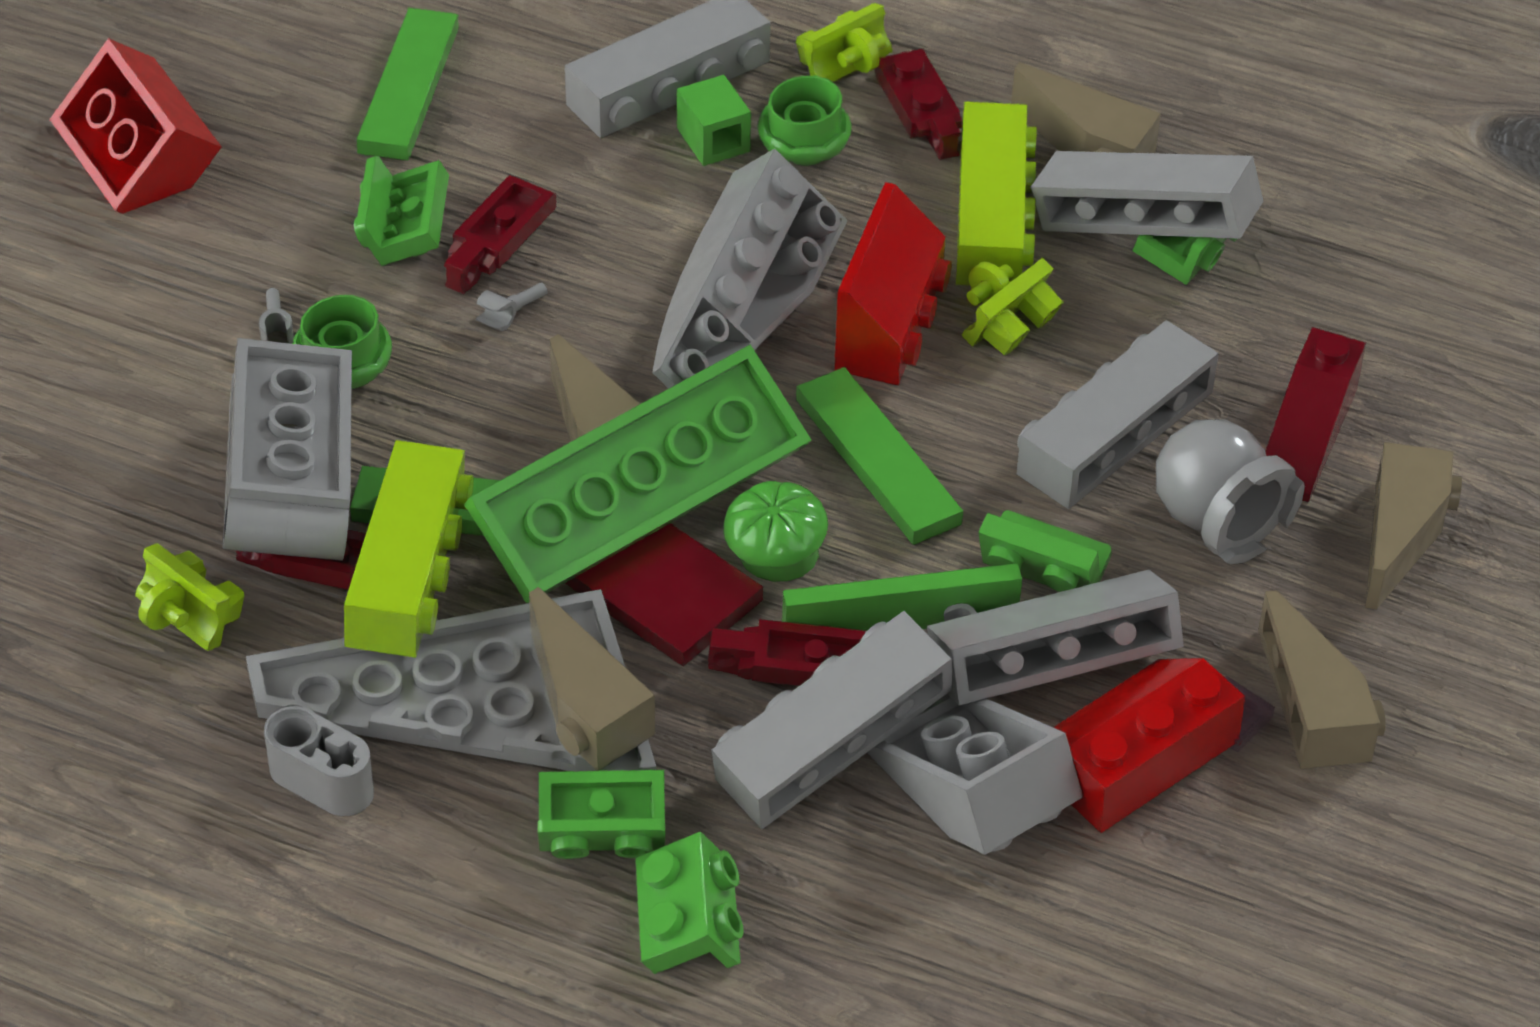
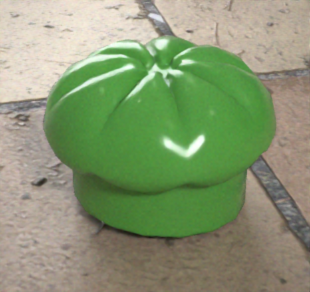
[757,76,852,166]
[292,295,392,389]
[723,481,828,582]

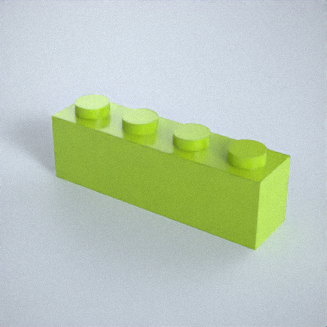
[956,101,1037,285]
[344,440,474,658]

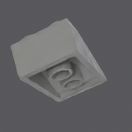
[867,694,1083,855]

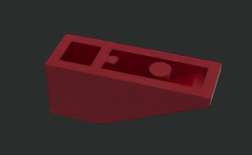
[1265,327,1366,502]

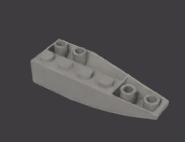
[652,148,848,388]

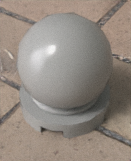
[1156,419,1305,565]

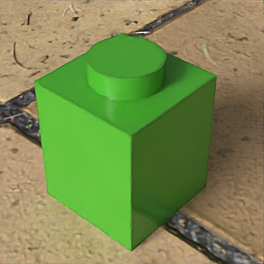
[677,75,751,166]

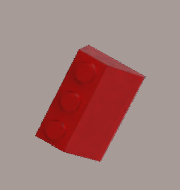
[49,38,222,214]
[834,182,952,386]
[1053,658,1245,833]

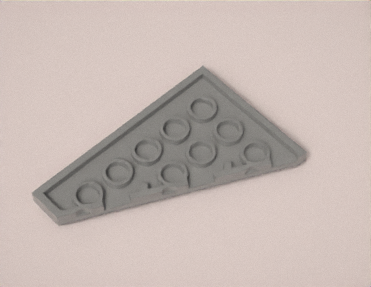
[246,589,656,771]

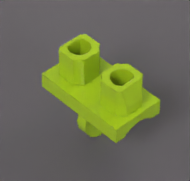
[796,3,893,82]
[961,257,1064,356]
[135,543,244,651]

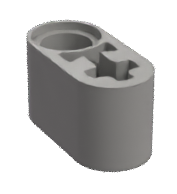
[264,707,374,816]

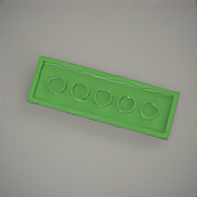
[464,344,812,603]

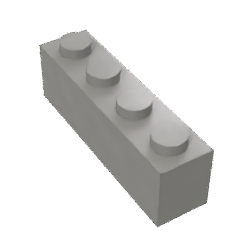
[565,0,771,139]
[1031,151,1263,239]
[1016,320,1219,510]
[927,569,1184,706]
[711,611,952,830]

